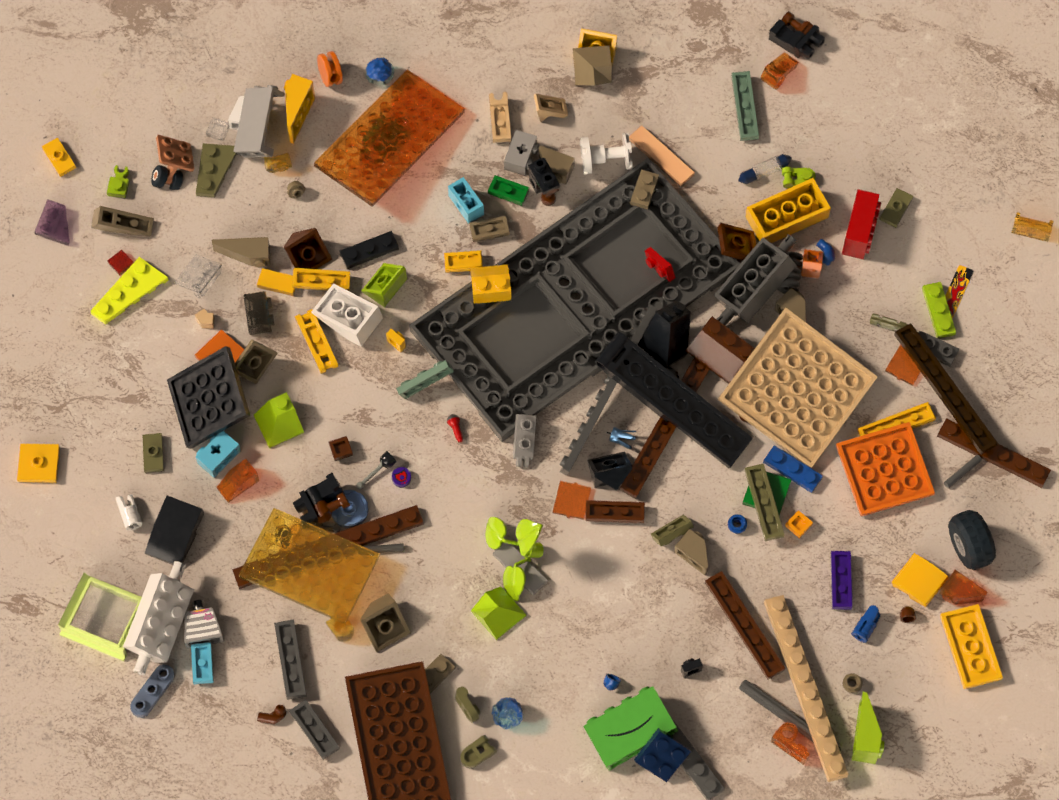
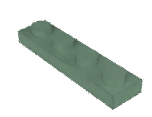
[731,71,759,141]

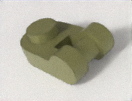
[455,687,481,723]
[460,735,497,768]

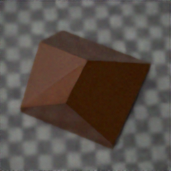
[284,228,332,269]

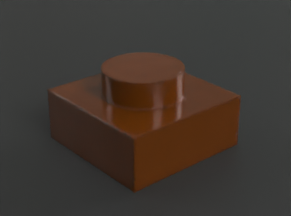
[329,436,353,461]

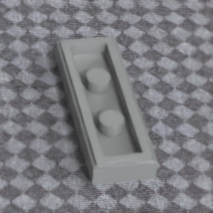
[493,543,548,595]

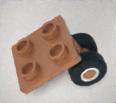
[151,135,195,190]

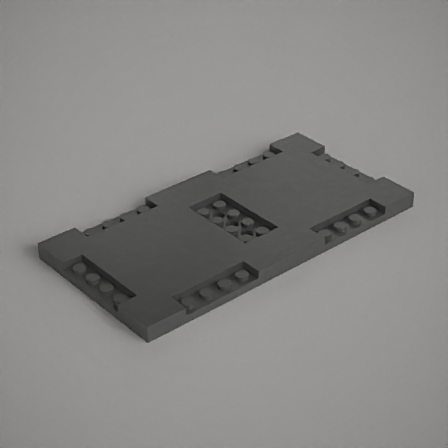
[409,158,740,442]

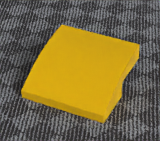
[891,553,949,607]

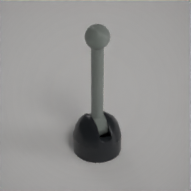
[357,451,397,489]

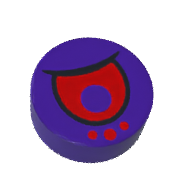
[392,467,411,488]

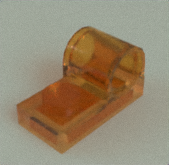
[761,52,799,90]
[771,722,810,765]

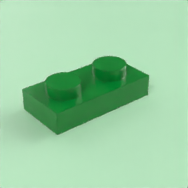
[488,175,529,206]

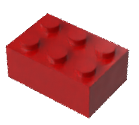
[842,189,882,260]

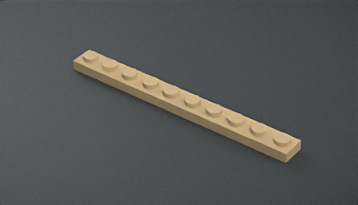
[764,595,848,782]

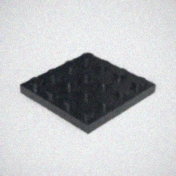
[167,346,251,449]

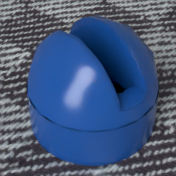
[603,674,621,691]

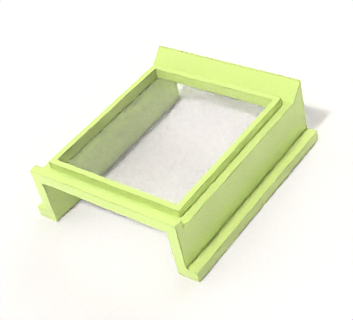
[58,573,142,661]

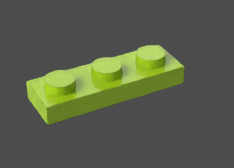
[922,282,956,339]

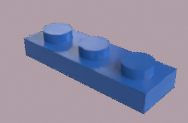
[763,445,823,493]

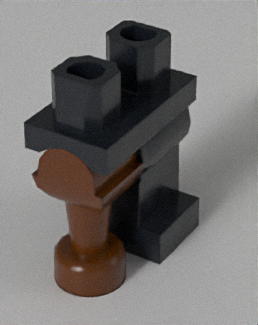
[769,11,825,60]
[528,158,560,206]
[293,473,350,528]

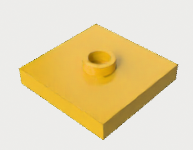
[17,444,60,483]

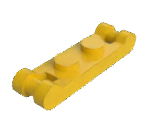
[294,309,339,374]

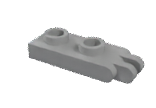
[513,414,536,468]

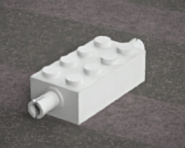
[123,561,194,675]

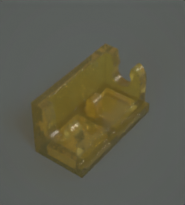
[1011,212,1054,242]

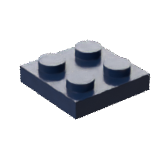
[634,728,691,782]

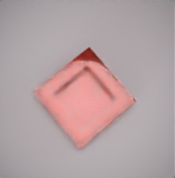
[107,250,134,276]

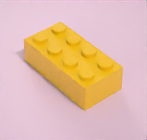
[745,178,831,243]

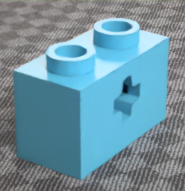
[448,177,484,224]
[196,431,241,478]

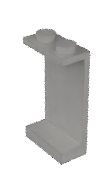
[233,85,285,158]

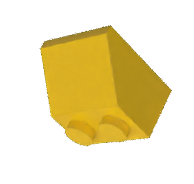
[470,265,511,304]

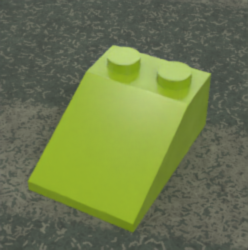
[852,692,885,764]

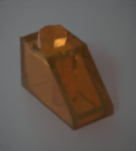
[216,459,259,503]
[939,569,988,605]

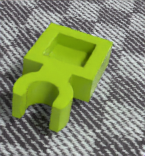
[107,165,129,198]

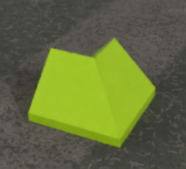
[471,586,526,640]

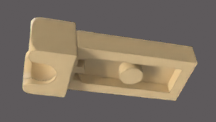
[489,92,511,143]

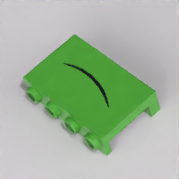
[583,686,679,771]

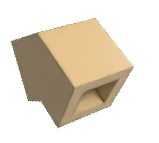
[195,308,215,329]

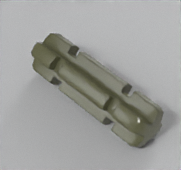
[870,313,907,331]

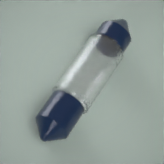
[738,154,792,185]

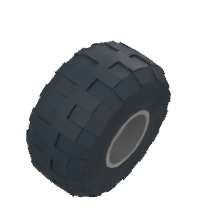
[948,510,996,570]

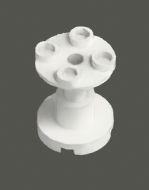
[580,133,633,175]

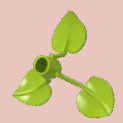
[485,517,544,601]

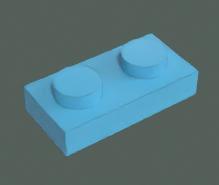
[191,642,214,685]

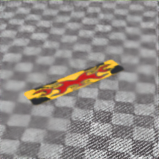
[932,265,973,325]

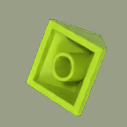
[361,263,407,307]

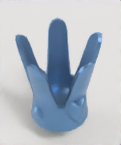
[607,427,636,449]

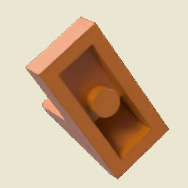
[801,249,823,278]

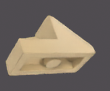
[534,94,568,122]

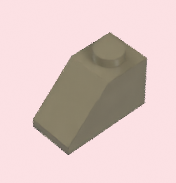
[539,145,575,184]
[775,288,806,322]
[674,529,708,575]

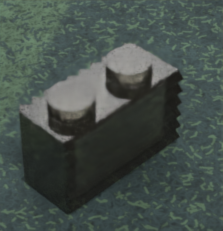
[243,291,275,335]

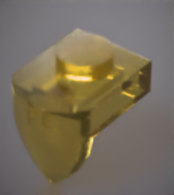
[264,153,292,173]
[326,611,354,642]

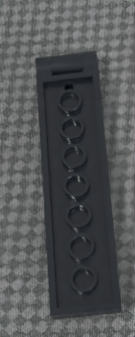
[595,332,753,469]

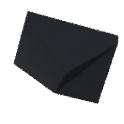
[587,451,632,490]

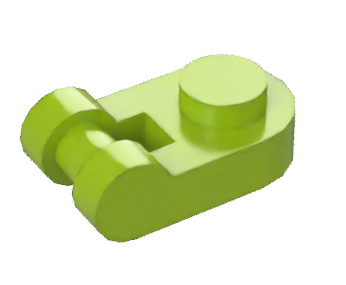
[782,167,816,188]

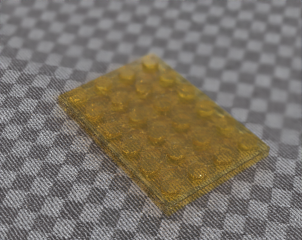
[239,508,380,624]

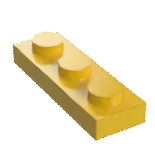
[292,268,350,291]

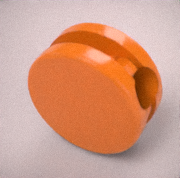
[317,51,343,87]

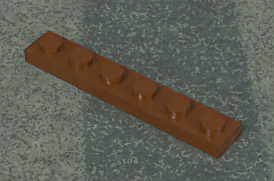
[937,418,1051,488]
[705,571,785,680]

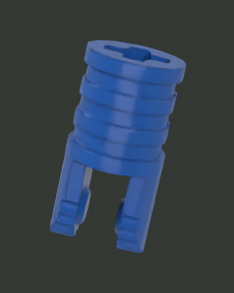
[851,605,880,643]

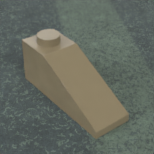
[91,206,154,237]
[212,237,270,268]

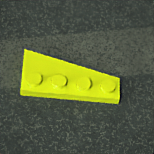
[90,257,169,325]

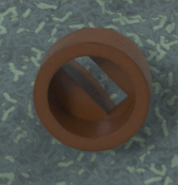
[900,606,916,623]

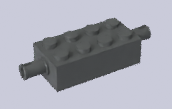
[714,234,797,326]

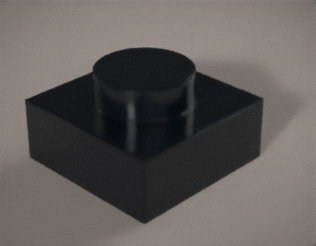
[681,658,703,678]

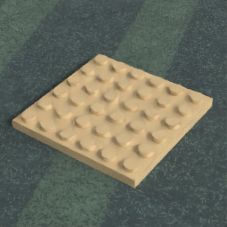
[718,307,878,468]

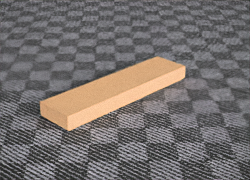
[629,125,694,187]

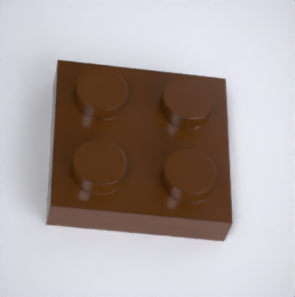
[717,223,756,260]

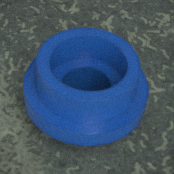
[728,514,747,534]

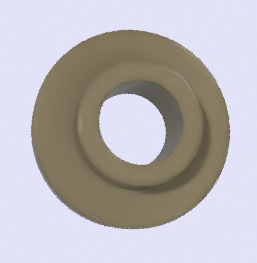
[287,181,305,198]
[842,673,863,693]

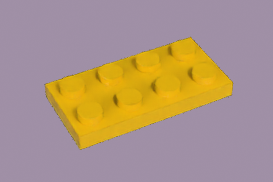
[940,604,1003,689]

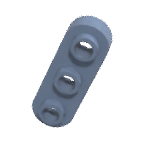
[130,664,175,718]

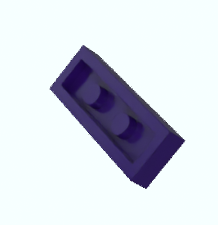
[830,551,852,610]

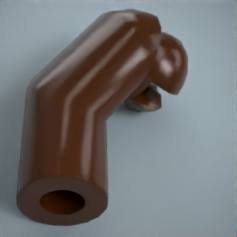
[257,705,286,724]

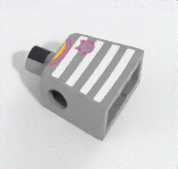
[184,600,224,649]

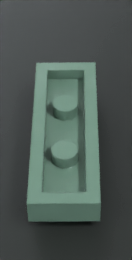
[396,360,454,399]

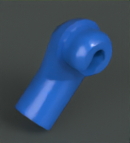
[816,239,835,265]

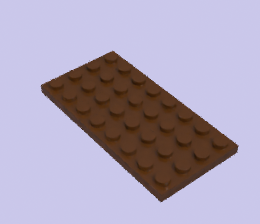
[345,661,451,800]

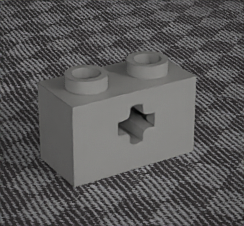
[504,130,539,176]

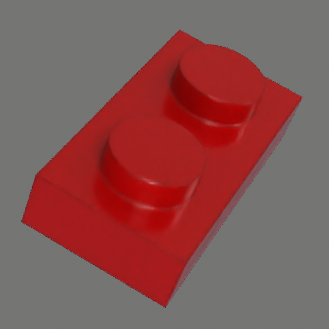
[644,247,676,282]

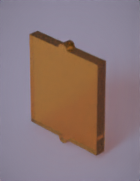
[885,344,921,386]
[553,481,591,520]

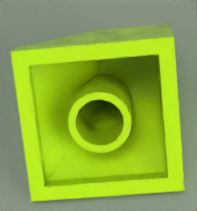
[253,392,304,448]

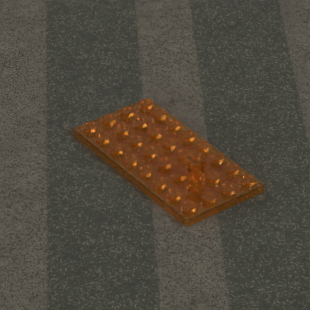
[314,69,465,207]

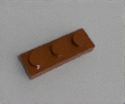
[586,500,645,523]

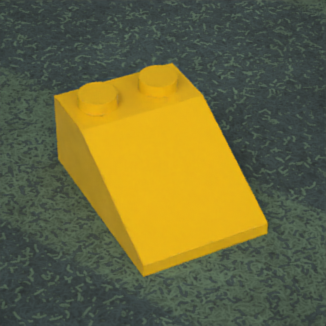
[284,74,315,144]

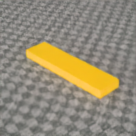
[857,402,936,436]

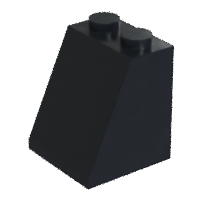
[638,300,691,368]

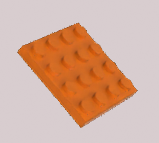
[836,422,935,517]

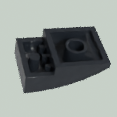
[145,495,204,565]

